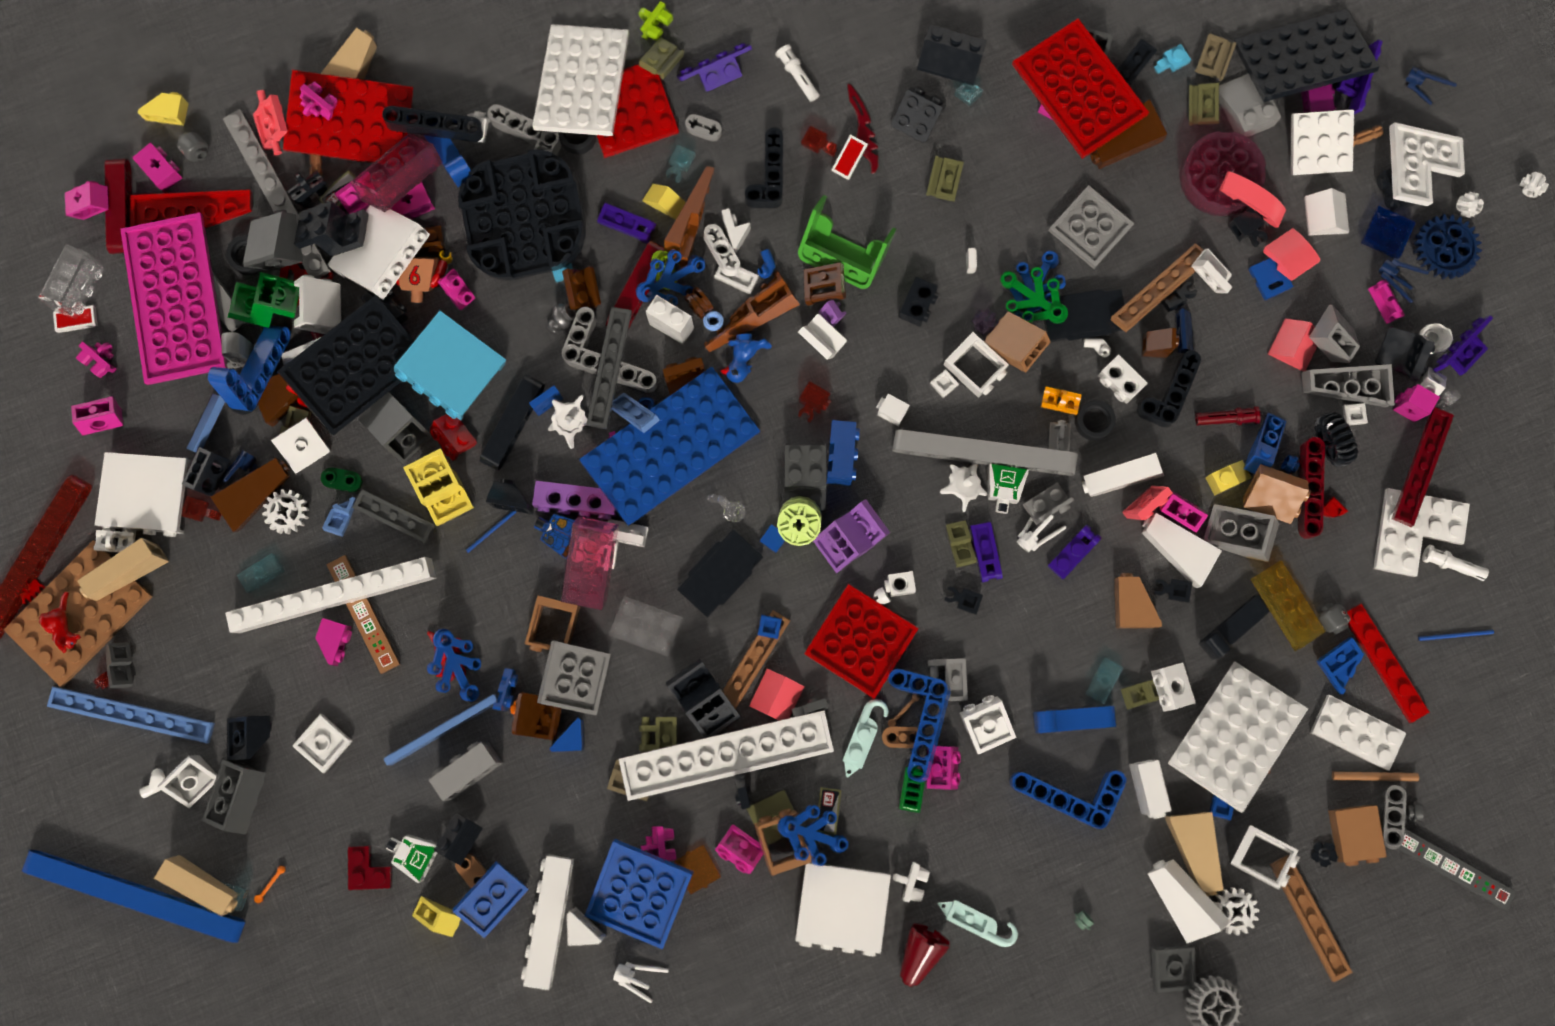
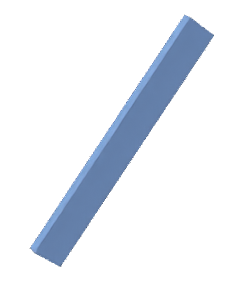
[47,686,215,743]

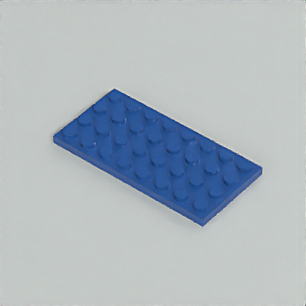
[579,367,760,527]

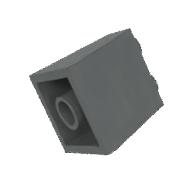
[243,210,303,271]
[357,392,432,464]

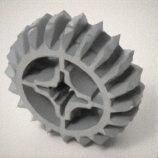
[1184,976,1244,1026]

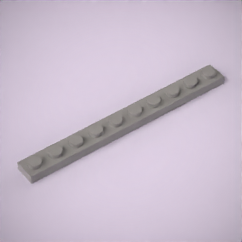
[222,109,331,279]

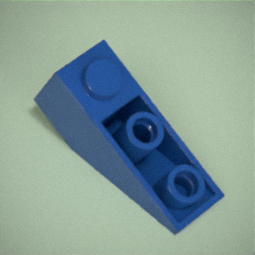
[1244,413,1287,474]

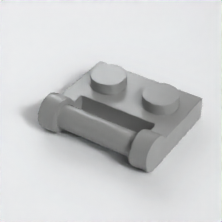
[928,658,968,701]

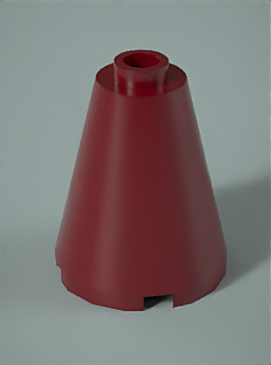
[900,923,950,987]

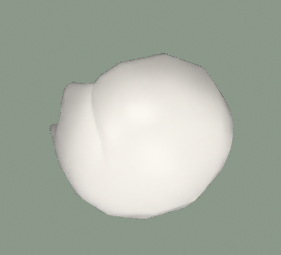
[1419,323,1453,354]

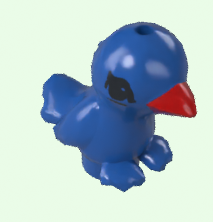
[720,334,772,383]

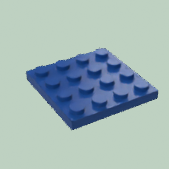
[584,839,693,950]

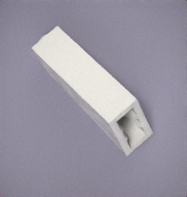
[1082,453,1164,497]
[1142,513,1222,588]
[1148,859,1230,943]

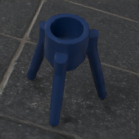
[1405,66,1457,105]
[1378,258,1429,303]
[219,450,258,484]

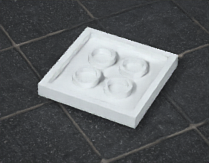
[1291,110,1354,175]

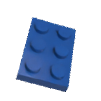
[452,861,529,938]

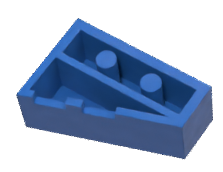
[826,420,860,486]

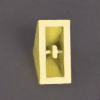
[643,184,686,220]

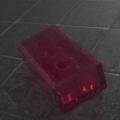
[351,134,443,212]
[561,517,619,610]

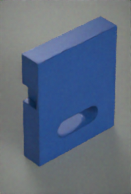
[1248,258,1294,301]
[529,386,563,416]

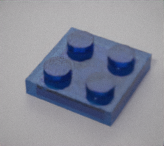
[1361,206,1416,260]

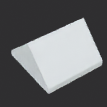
[1304,188,1349,236]
[157,755,217,808]
[567,907,606,946]

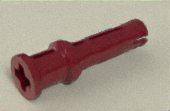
[1195,406,1261,426]

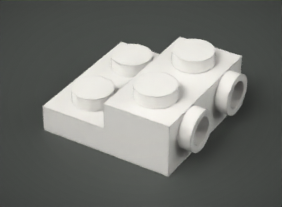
[960,695,1016,754]

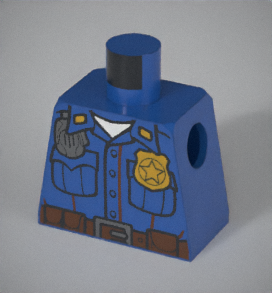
[534,514,587,561]

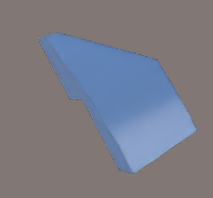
[322,497,356,537]

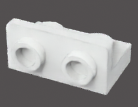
[602,519,649,548]

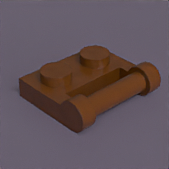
[804,262,846,306]

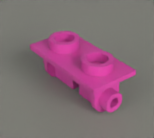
[1368,280,1405,324]

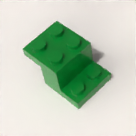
[228,272,299,328]

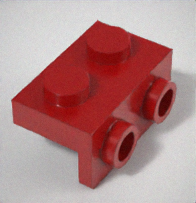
[430,414,477,461]

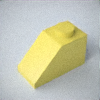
[138,92,189,125]
[1205,460,1252,496]
[412,896,461,937]

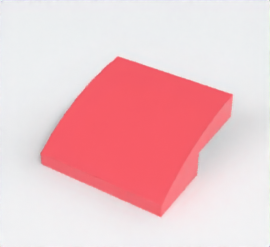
[1263,228,1320,281]

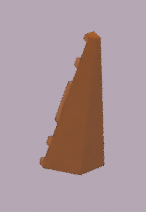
[664,166,714,267]
[704,270,800,352]

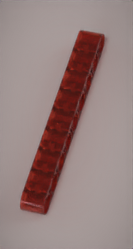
[0,475,92,639]

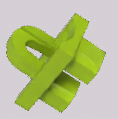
[638,1,673,41]

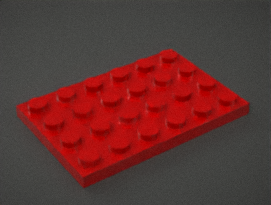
[1012,18,1149,159]
[283,70,414,167]

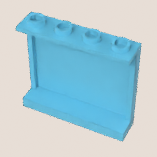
[394,311,506,420]

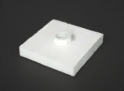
[271,417,331,474]
[292,714,353,773]

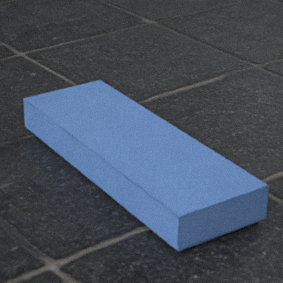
[612,393,660,433]
[186,394,225,453]

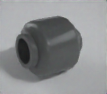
[177,132,209,162]
[1318,602,1350,634]

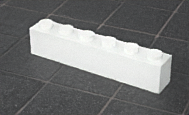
[521,854,574,990]

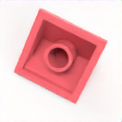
[1268,318,1317,372]
[749,669,804,721]

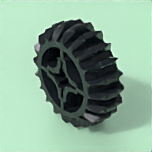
[1314,412,1358,467]

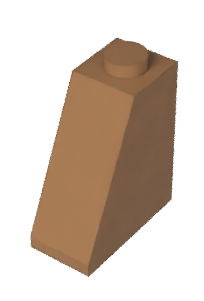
[1114,573,1162,628]

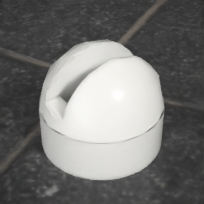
[873,587,891,605]

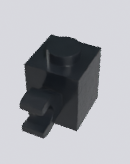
[1228,208,1268,247]

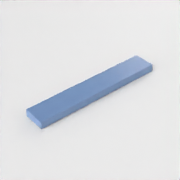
[384,694,499,765]

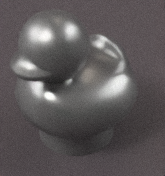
[547,304,577,334]

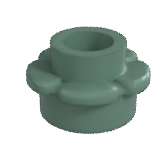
[1074,910,1094,930]

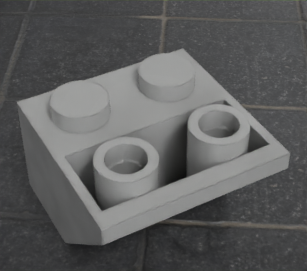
[1309,305,1360,363]

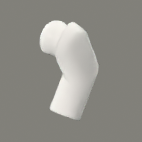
[1083,337,1111,358]
[139,769,165,798]

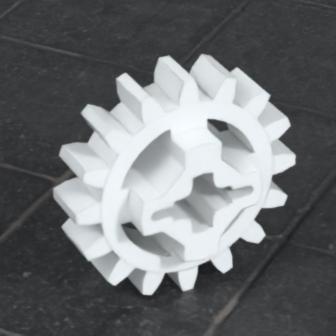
[262,489,309,534]
[1213,887,1259,935]

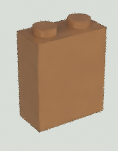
[984,311,1050,373]
[1243,464,1311,524]
[1328,805,1387,866]

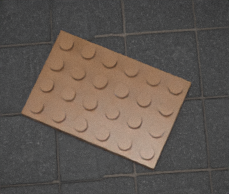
[4,540,153,687]

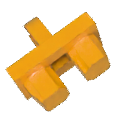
[1041,387,1082,415]

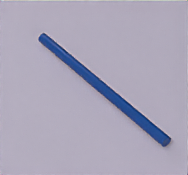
[466,511,516,553]
[1418,630,1494,641]

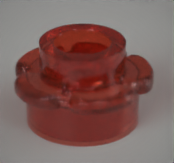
[93,671,109,689]

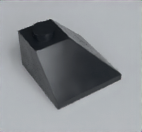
[486,479,534,515]
[227,716,272,760]

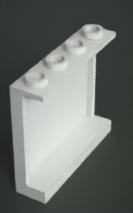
[327,200,430,300]
[95,452,192,537]
[795,862,891,956]

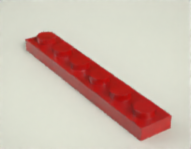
[1346,604,1430,723]

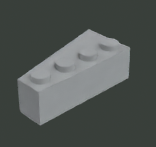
[1301,364,1395,407]

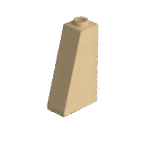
[321,28,377,80]
[77,538,169,601]
[1165,812,1223,896]
[154,855,239,916]

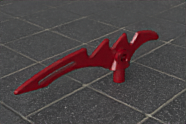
[847,84,879,174]

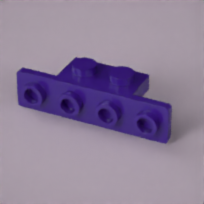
[1336,39,1383,115]
[677,43,752,92]
[1433,315,1493,376]

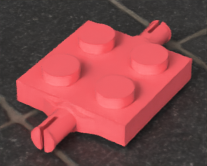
[253,90,288,155]

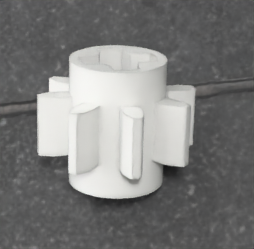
[1520,172,1549,198]
[1456,192,1483,218]

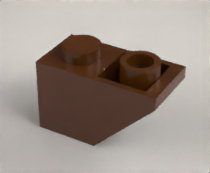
[1142,328,1179,358]

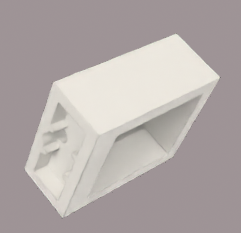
[944,332,1009,398]
[1231,825,1300,889]

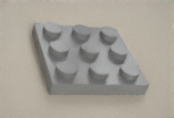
[1048,185,1134,269]
[537,641,611,716]

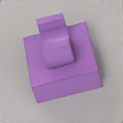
[818,300,846,326]

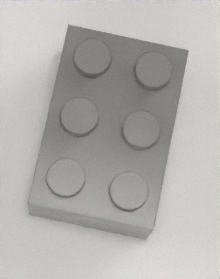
[429,741,503,801]

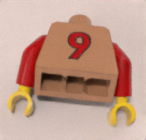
[396,250,453,303]

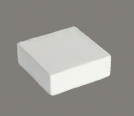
[966,248,977,273]
[930,369,959,398]
[1342,403,1368,426]

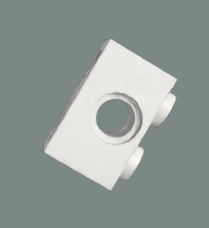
[1151,663,1196,712]

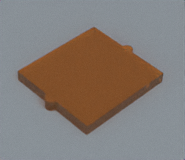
[673,845,721,895]

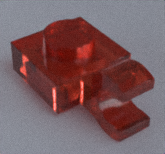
[801,126,837,157]
[181,496,222,522]

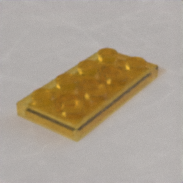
[1251,560,1326,651]

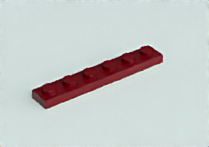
[1391,407,1454,527]

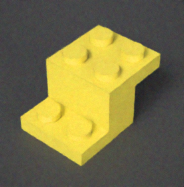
[403,448,474,526]

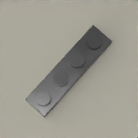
[352,490,436,544]

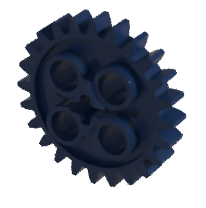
[1413,214,1482,280]

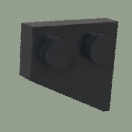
[734,773,751,810]

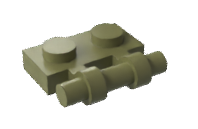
[639,717,677,753]

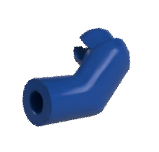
[758,249,776,279]

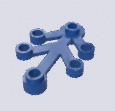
[636,249,705,306]
[1009,251,1066,321]
[427,629,481,702]
[778,805,848,866]

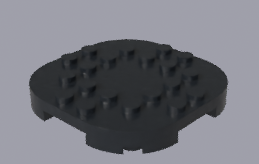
[458,150,586,281]

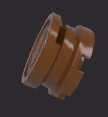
[684,287,714,319]

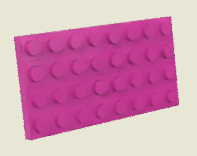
[120,212,228,385]

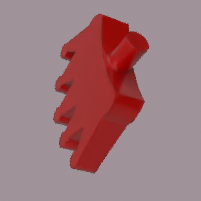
[19,579,46,605]

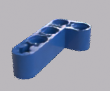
[424,122,471,187]
[1033,706,1117,733]

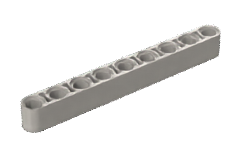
[892,430,1078,476]

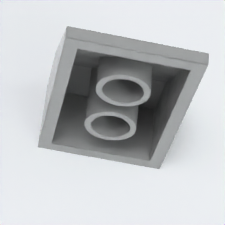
[1219,74,1281,141]
[1203,504,1279,562]

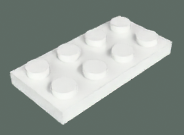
[1310,695,1406,771]

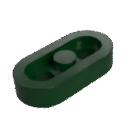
[320,467,363,492]

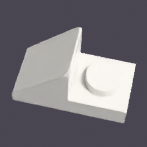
[721,208,751,253]

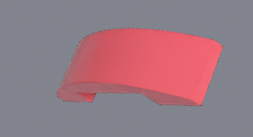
[1219,171,1286,228]

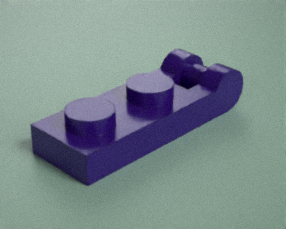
[597,203,656,243]
[970,522,1003,583]
[1048,524,1102,580]

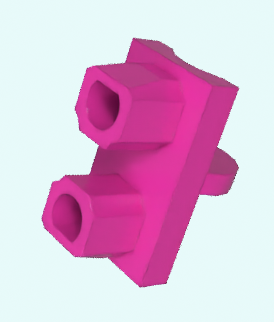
[299,82,337,121]
[437,269,476,310]
[76,341,117,378]
[640,826,676,862]

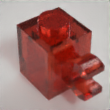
[798,381,832,423]

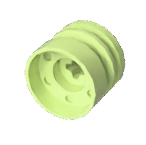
[777,496,822,546]

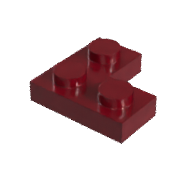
[348,846,392,890]

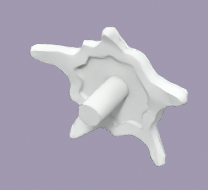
[548,395,588,449]
[940,463,987,512]

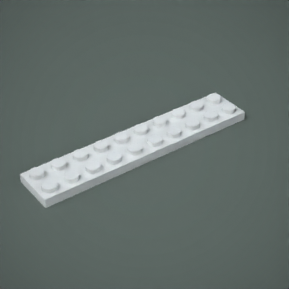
[619,710,834,801]

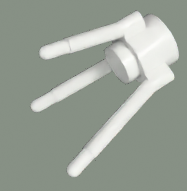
[1017,515,1066,553]
[613,962,669,1003]

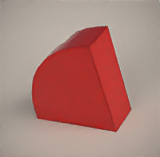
[1324,496,1348,518]

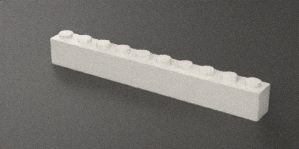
[225,557,437,633]

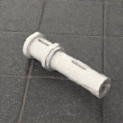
[775,44,819,102]
[1422,544,1489,581]

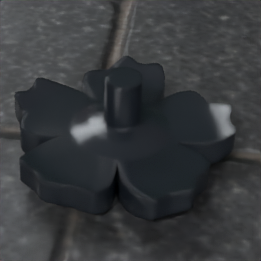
[1311,842,1338,868]

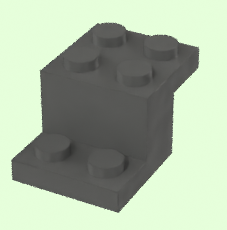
[785,445,826,512]

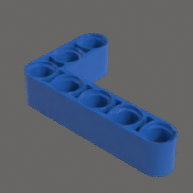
[208,325,290,411]
[889,669,951,782]
[1010,770,1126,829]

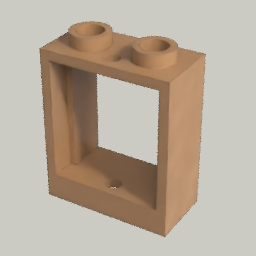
[525,596,580,653]
[754,809,812,876]

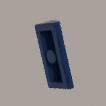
[1176,309,1193,353]

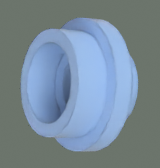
[703,311,723,331]

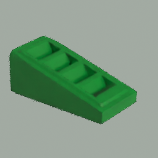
[898,767,925,813]

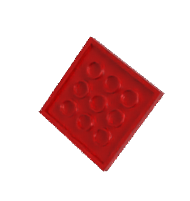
[597,64,679,158]
[804,584,919,699]

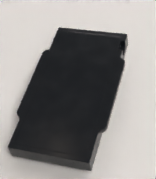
[1042,289,1125,342]
[677,529,764,618]

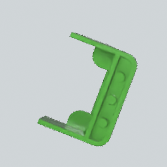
[798,195,896,289]

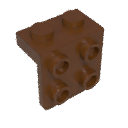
[662,357,705,395]
[512,692,562,741]

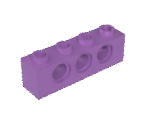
[532,481,617,520]

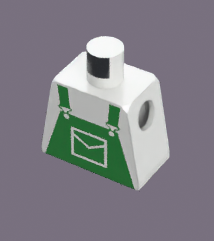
[987,464,1029,514]
[386,835,437,883]

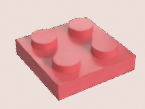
[1122,486,1173,520]

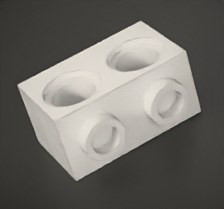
[1098,355,1148,404]

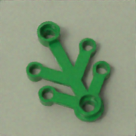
[1000,267,1068,324]

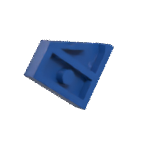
[1316,637,1364,695]
[492,668,518,711]

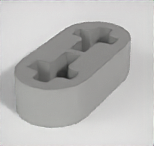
[685,114,722,141]

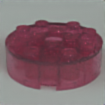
[1180,131,1266,216]

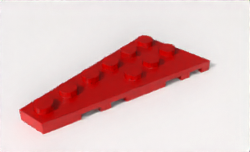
[130,190,253,229]

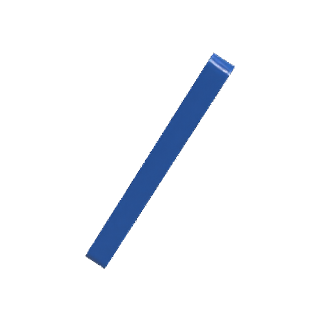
[21,850,246,943]

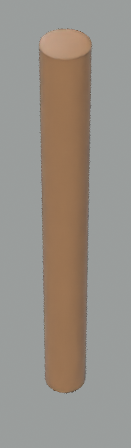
[1332,772,1419,781]

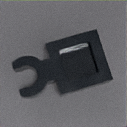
[1161,281,1197,312]
[1154,579,1193,603]
[944,587,983,615]

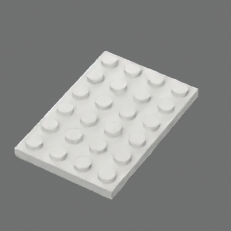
[533,24,629,136]
[1168,661,1308,813]

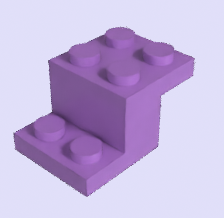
[813,499,890,573]

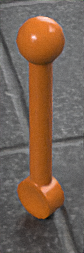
[254,865,286,903]

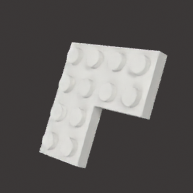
[1389,122,1465,206]
[1373,488,1470,577]

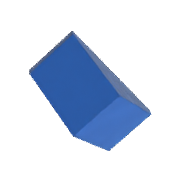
[549,718,584,752]

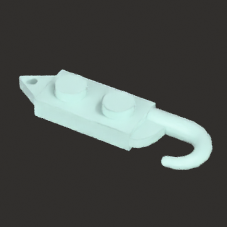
[842,699,889,778]
[937,899,1018,947]

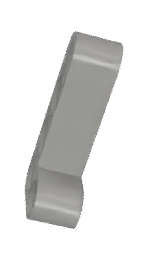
[487,104,561,156]

